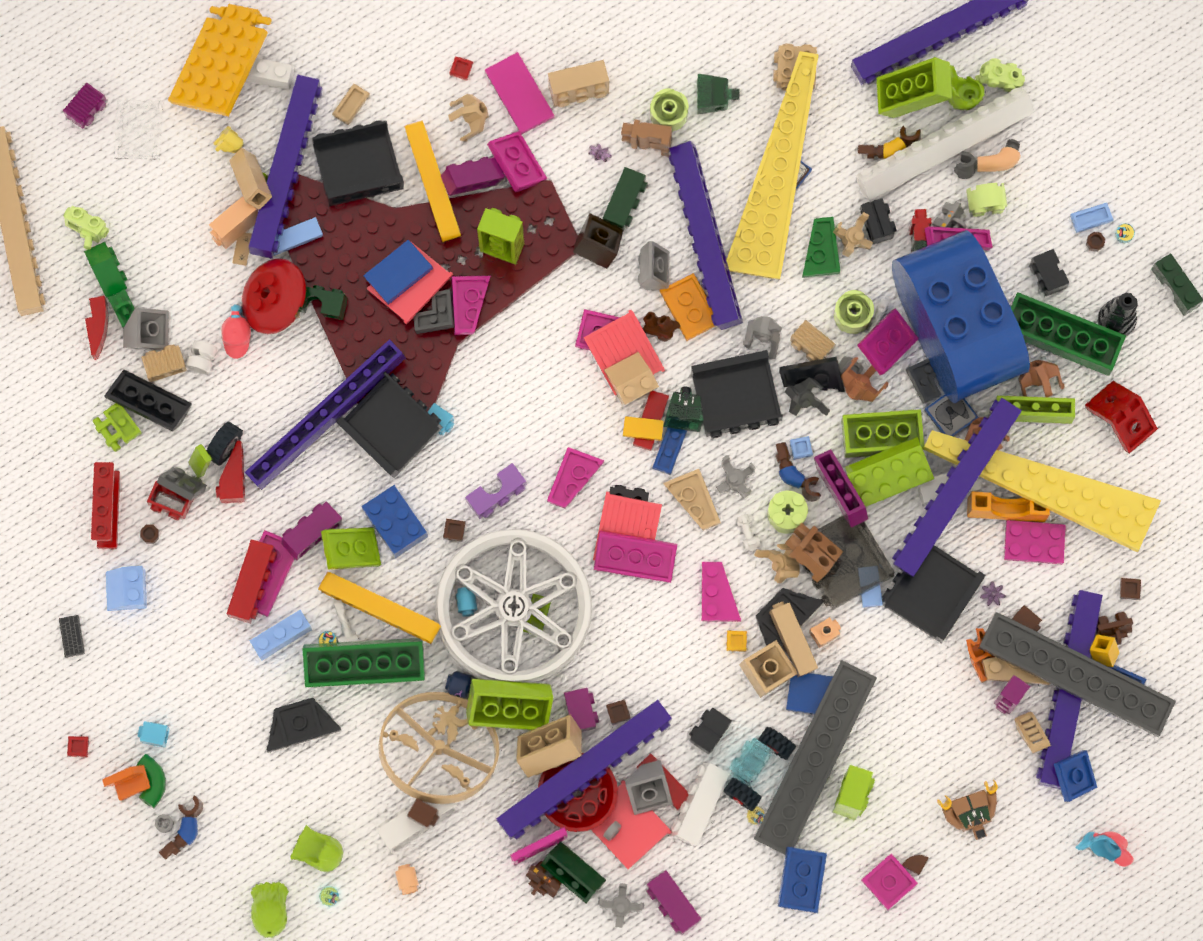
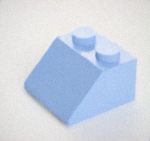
[106,566,147,611]

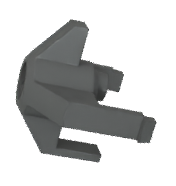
[785,377,830,416]

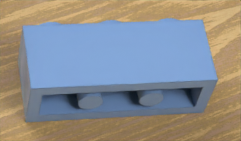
[249,610,312,661]

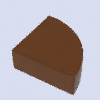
[902,855,929,875]

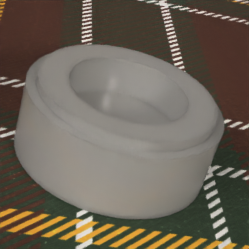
[603,821,622,841]

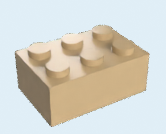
[548,60,609,107]
[517,714,582,778]

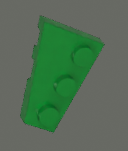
[802,217,841,278]

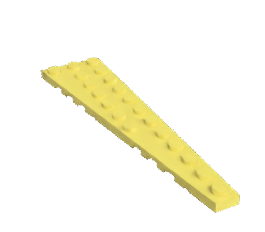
[727,51,819,280]
[923,430,1161,552]

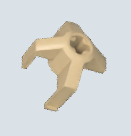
[448,94,489,142]
[833,212,873,257]
[754,544,800,583]

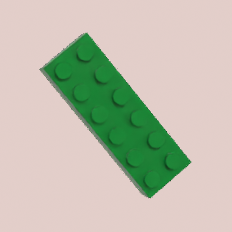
[1011,292,1126,376]
[302,638,425,688]

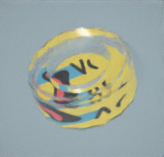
[746,805,766,826]

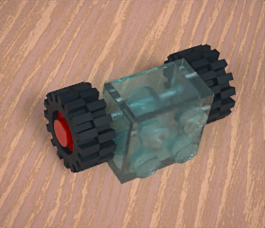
[723,726,796,811]

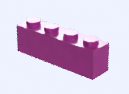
[814,449,868,528]

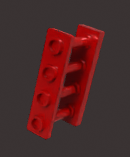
[91,462,121,549]

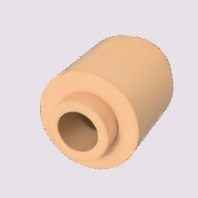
[395,864,419,895]

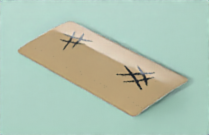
[232,233,252,266]

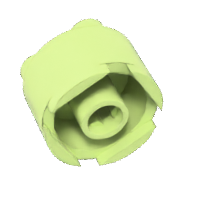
[650,88,689,132]
[966,183,1008,217]
[834,290,874,334]
[767,490,808,534]

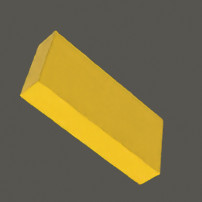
[623,416,664,441]

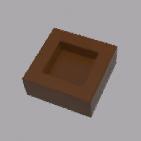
[443,519,466,542]
[1119,578,1141,600]
[606,699,631,725]

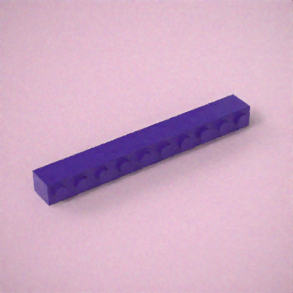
[851,0,1029,85]
[249,74,323,259]
[668,141,743,330]
[245,339,406,490]
[892,398,1022,577]
[1036,590,1103,790]
[496,699,672,840]

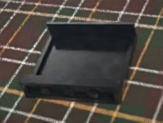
[312,120,404,206]
[691,350,783,438]
[336,372,443,478]
[882,545,986,644]

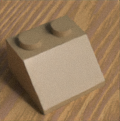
[604,352,659,405]
[739,640,798,698]

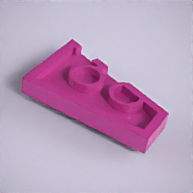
[451,276,490,335]
[547,447,604,509]
[701,562,741,622]

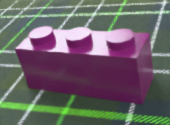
[440,157,505,196]
[281,501,342,560]
[994,675,1030,715]
[646,870,702,935]

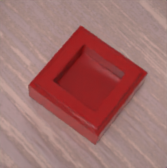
[449,56,473,81]
[67,736,89,757]

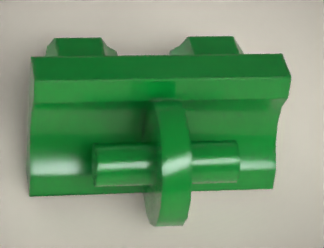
[107,289,135,328]

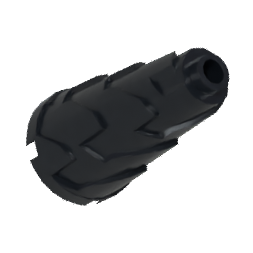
[1097,293,1138,336]

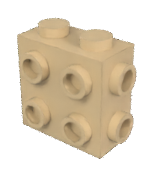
[773,43,817,91]

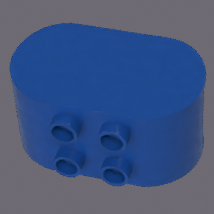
[892,230,1030,403]

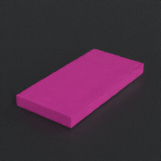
[484,52,555,135]
[256,530,295,617]
[594,531,678,583]

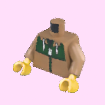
[937,779,998,840]

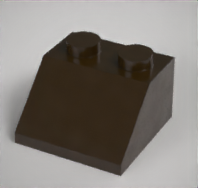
[573,213,623,269]

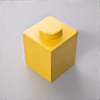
[1090,634,1120,668]

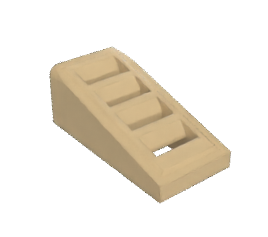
[1014,711,1051,754]

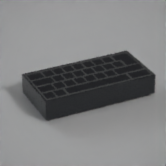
[59,615,85,658]

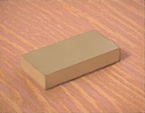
[332,83,370,126]

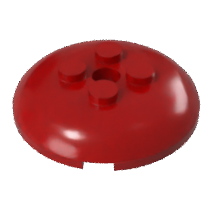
[241,259,306,335]
[538,752,618,832]

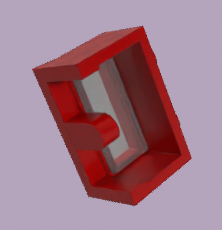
[147,481,194,521]

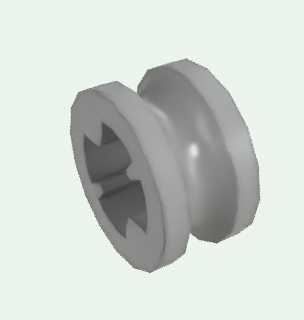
[155,814,174,833]

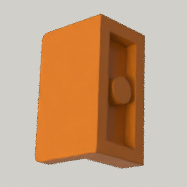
[102,765,150,801]

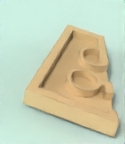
[663,469,721,531]
[982,657,1050,685]

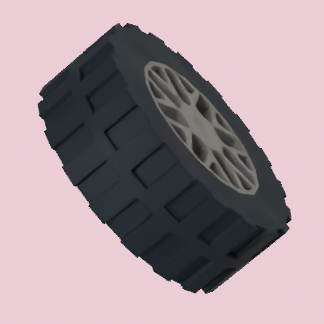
[206,421,243,466]

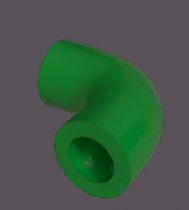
[136,754,166,809]

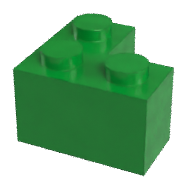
[84,241,128,298]

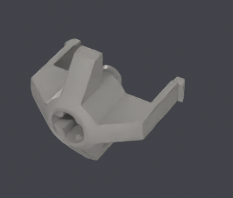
[743,316,782,360]
[716,455,756,499]
[598,883,645,928]

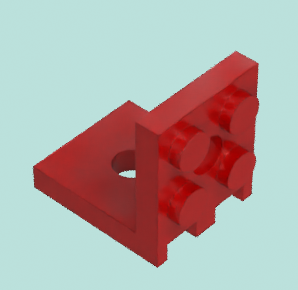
[1085,381,1158,454]

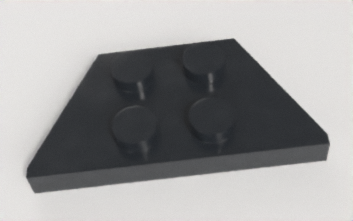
[755,588,824,647]
[267,697,342,753]

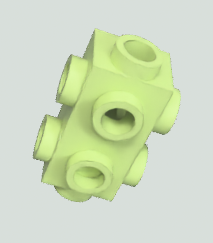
[975,58,1025,92]
[63,205,109,250]

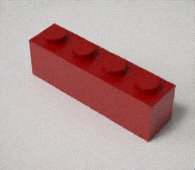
[226,539,277,624]

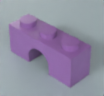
[465,463,527,520]

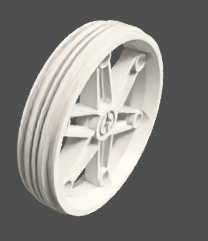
[435,529,592,683]

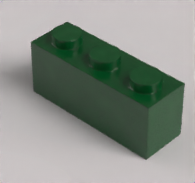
[603,167,648,232]
[540,841,606,904]

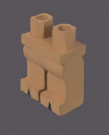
[621,119,672,157]
[785,523,843,582]

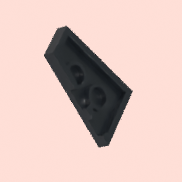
[779,356,845,392]

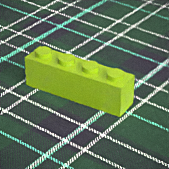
[995,395,1075,424]

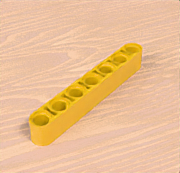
[404,120,461,242]
[318,571,441,644]

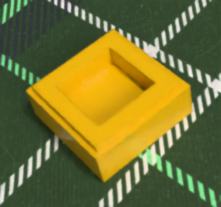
[726,631,747,652]

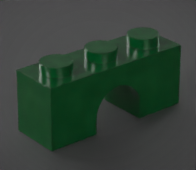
[1151,253,1203,316]
[297,285,348,320]

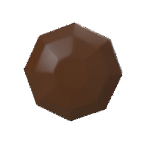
[1086,232,1105,252]
[140,524,160,544]

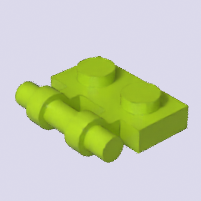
[92,403,142,452]

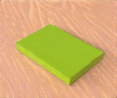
[321,527,381,570]

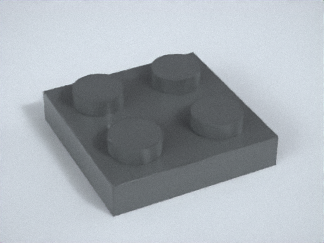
[156,467,207,501]

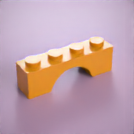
[967,491,1050,522]

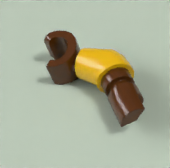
[858,126,921,159]

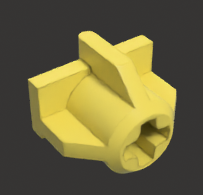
[213,126,244,153]

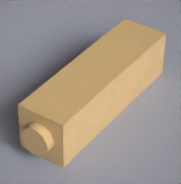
[229,147,272,210]
[769,601,818,678]

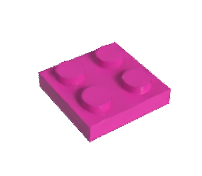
[861,853,918,911]

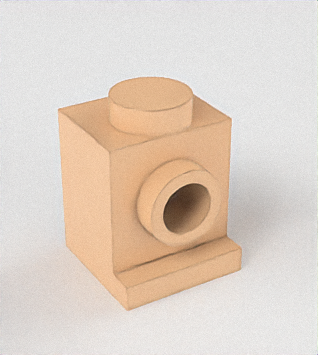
[809,617,841,649]

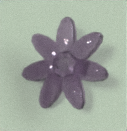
[588,144,612,162]
[980,581,1006,606]

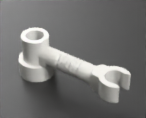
[859,298,889,341]
[333,599,359,642]

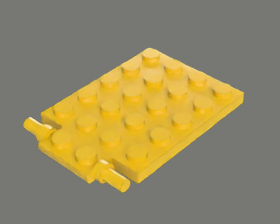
[168,4,272,117]

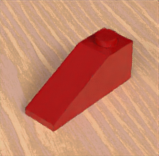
[216,441,245,503]

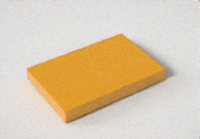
[659,273,716,341]

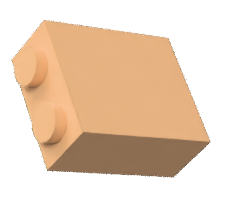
[209,196,258,249]

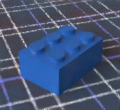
[361,485,428,559]

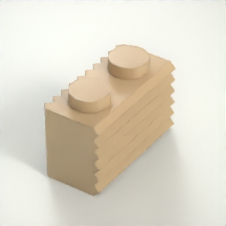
[790,320,836,361]
[141,344,187,382]

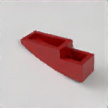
[85,296,109,360]

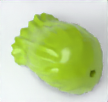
[948,65,985,110]
[290,825,344,872]
[251,882,289,938]

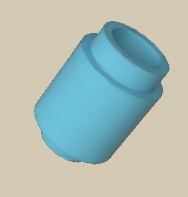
[456,587,478,617]

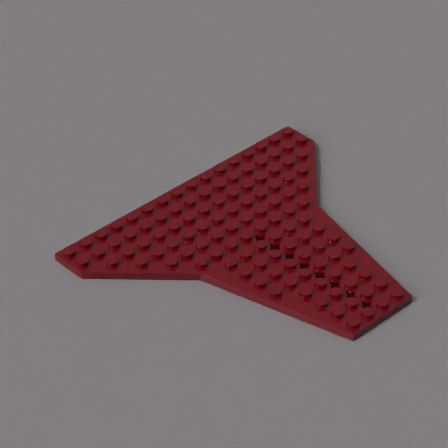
[282,174,578,412]

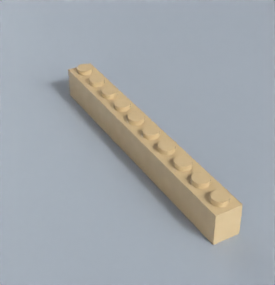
[0,126,46,316]

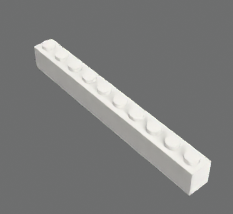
[855,87,1035,201]

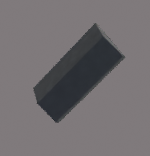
[104,369,192,432]

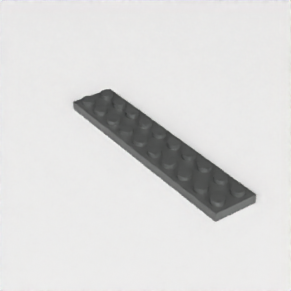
[978,612,1176,737]
[754,660,877,855]

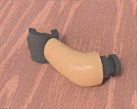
[954,139,1021,179]

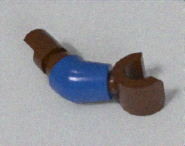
[775,442,821,502]
[159,795,203,860]

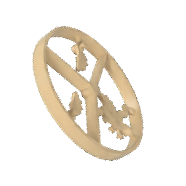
[378,692,499,804]

